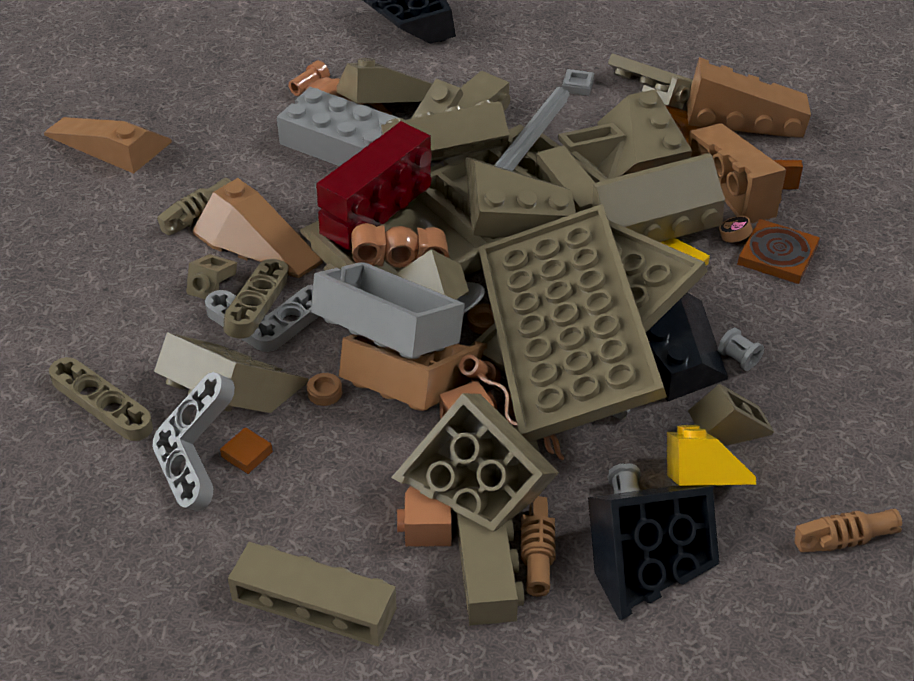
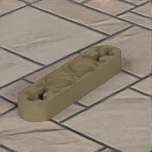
[223,259,289,339]
[49,357,153,441]

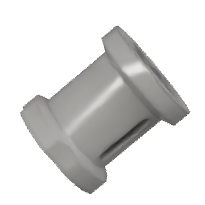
[717,327,764,371]
[608,463,641,494]

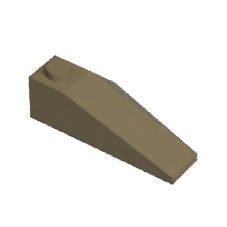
[337,58,433,103]

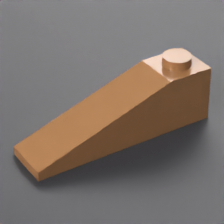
[44,117,172,174]
[192,178,323,278]

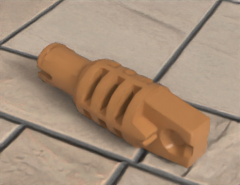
[521,496,556,597]
[795,508,902,552]

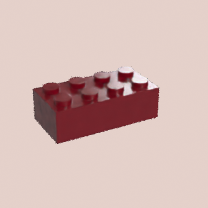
[316,121,432,250]

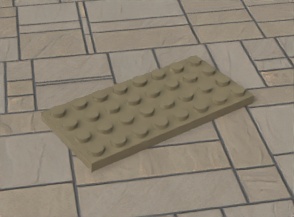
[478,204,667,442]

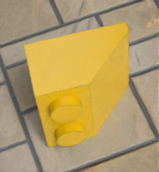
[667,425,756,486]

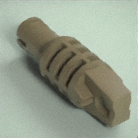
[157,177,231,236]

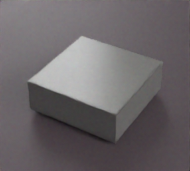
[562,69,594,96]

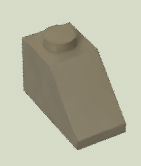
[688,384,774,446]

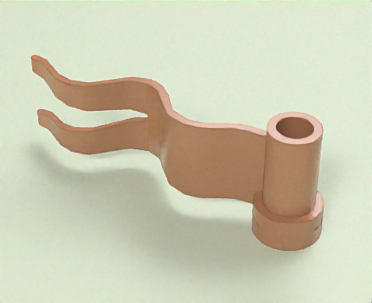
[289,60,392,115]
[459,355,564,460]

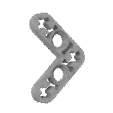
[205,285,319,352]
[153,372,235,511]

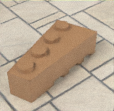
[687,57,811,137]
[688,123,786,224]

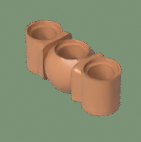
[351,223,449,268]

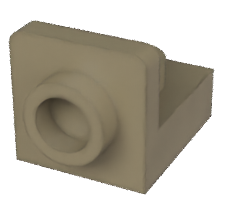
[642,77,691,109]
[186,254,237,299]

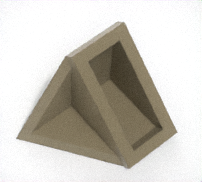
[558,123,626,180]
[396,249,469,300]

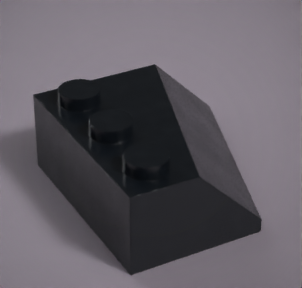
[362,0,456,44]
[646,292,728,402]
[588,485,720,620]

